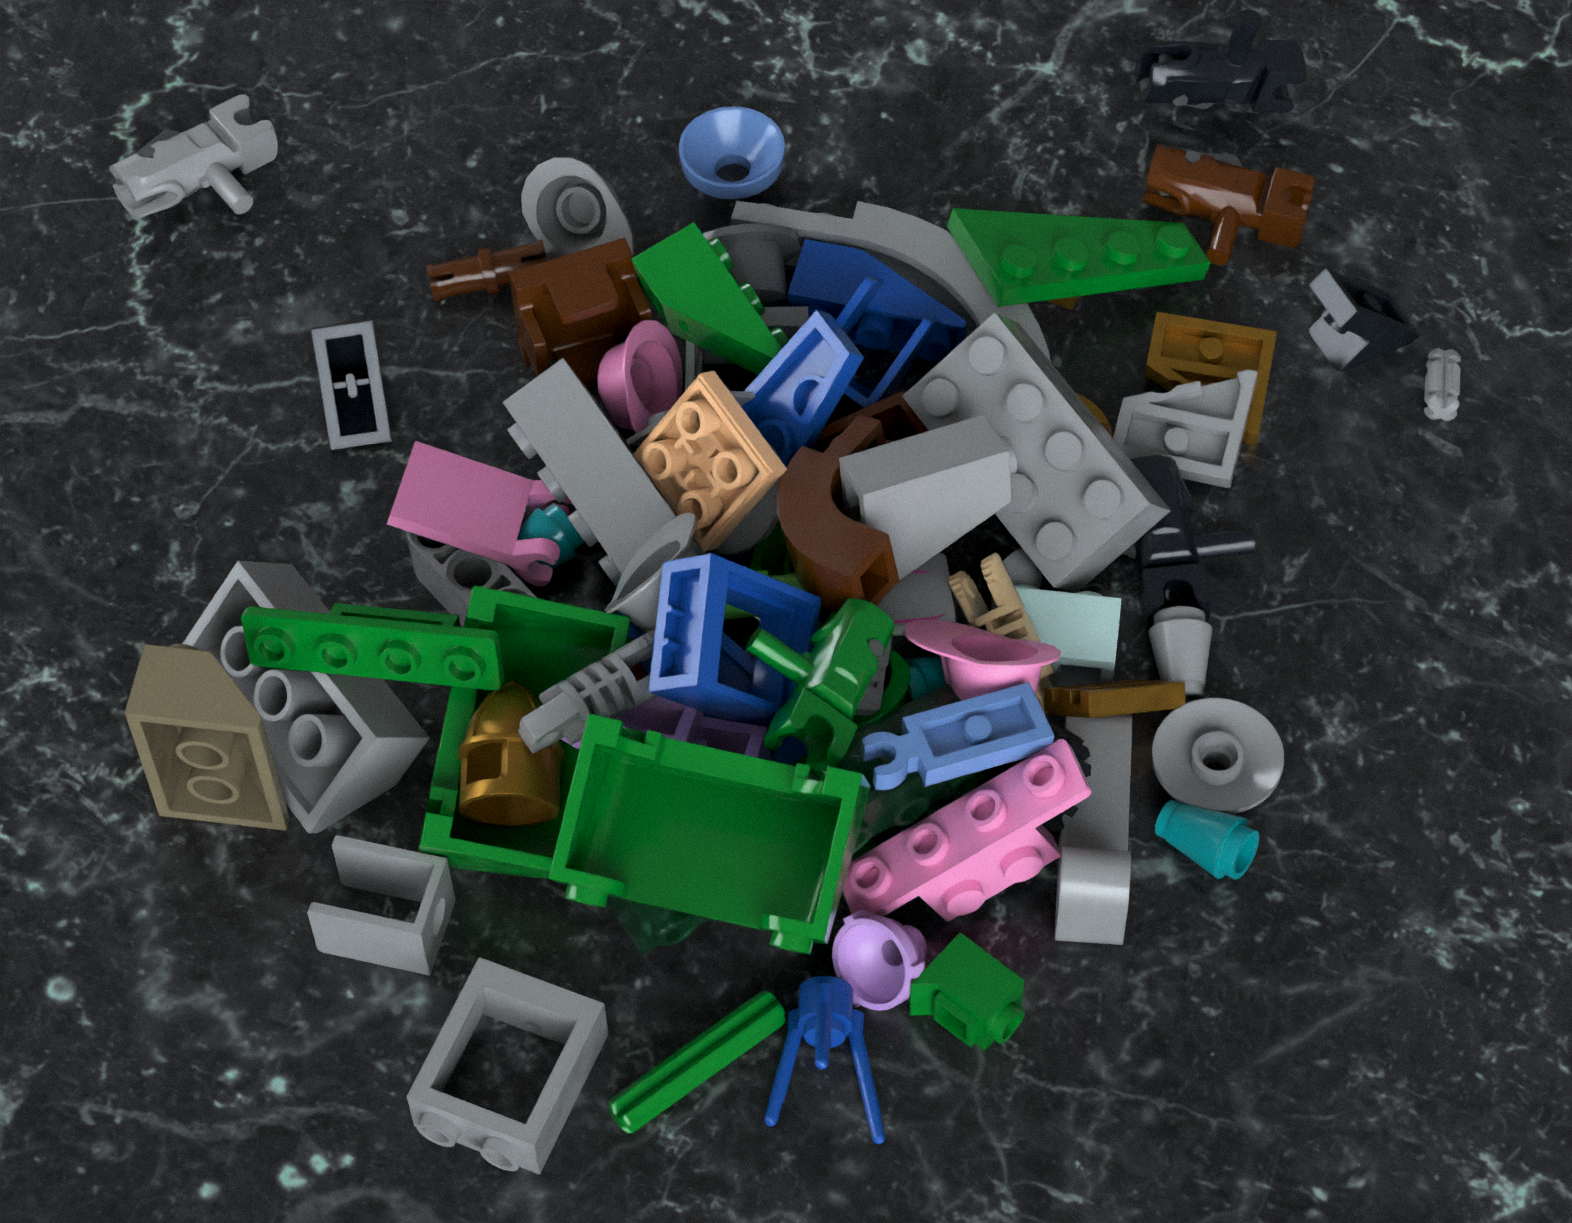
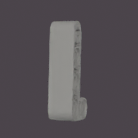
[1055,714,1132,945]

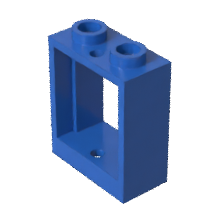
[648,553,821,728]

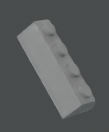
[503,358,705,587]
[182,561,430,834]

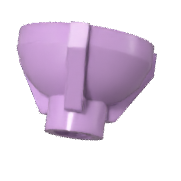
[832,910,927,1011]

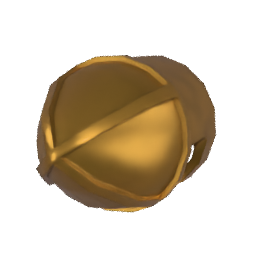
[457,681,564,828]

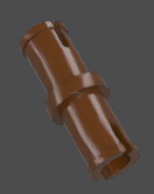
[426,240,547,302]

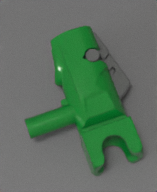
[746,598,895,777]

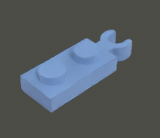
[861,682,1054,790]

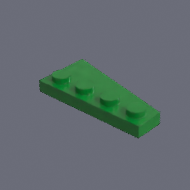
[947,208,1211,307]

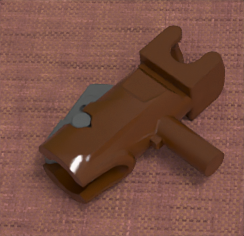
[1143,144,1316,265]

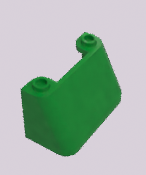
[417,585,635,879]
[548,713,871,955]

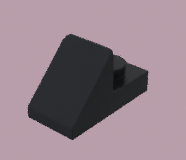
[1309,268,1419,371]

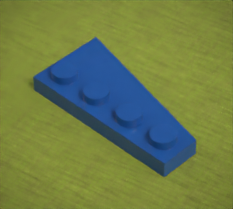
[704,310,864,566]

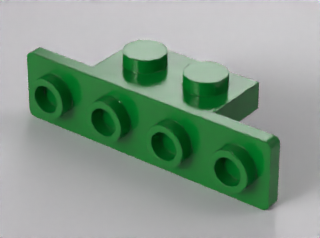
[241,603,505,691]

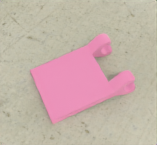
[387,441,572,587]

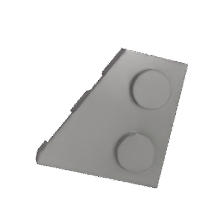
[1113,370,1258,489]

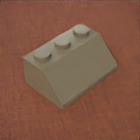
[125,644,290,831]

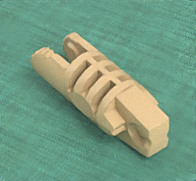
[947,553,1055,715]

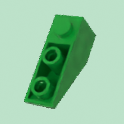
[631,222,789,375]

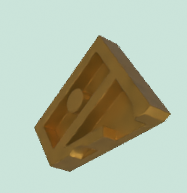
[1145,312,1277,445]

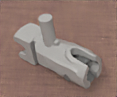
[109,94,278,219]

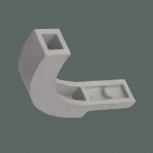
[731,200,1051,362]

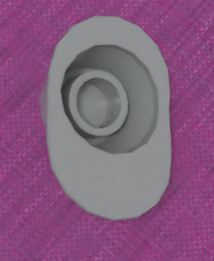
[521,157,634,260]
[604,512,697,632]

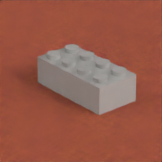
[902,312,1171,593]

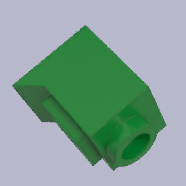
[909,933,1025,1051]

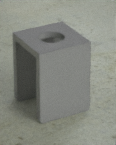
[307,835,456,976]

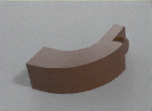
[777,413,900,612]

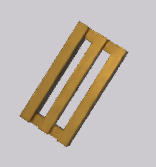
[1044,678,1185,718]

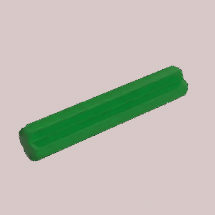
[607,991,786,1134]

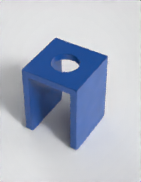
[836,276,941,408]

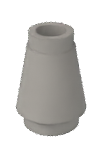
[1148,606,1212,706]

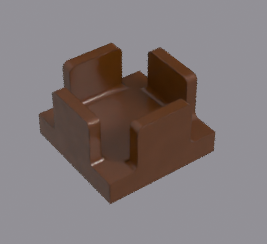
[509,238,652,388]

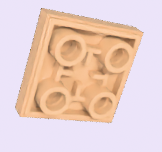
[633,371,787,552]

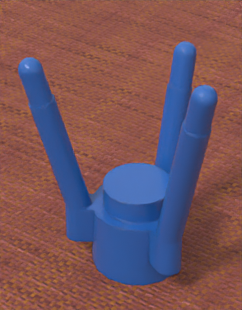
[764,976,885,1144]

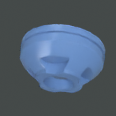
[679,106,785,200]

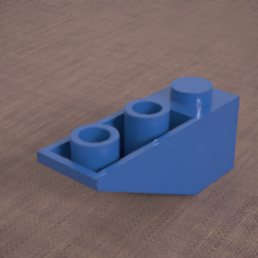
[787,239,967,362]

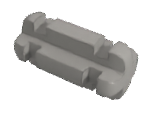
[1424,348,1461,421]

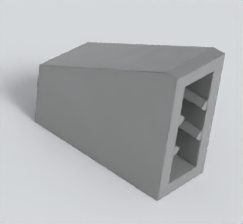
[839,415,1017,580]

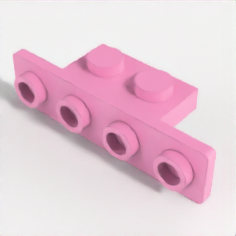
[842,739,1091,922]

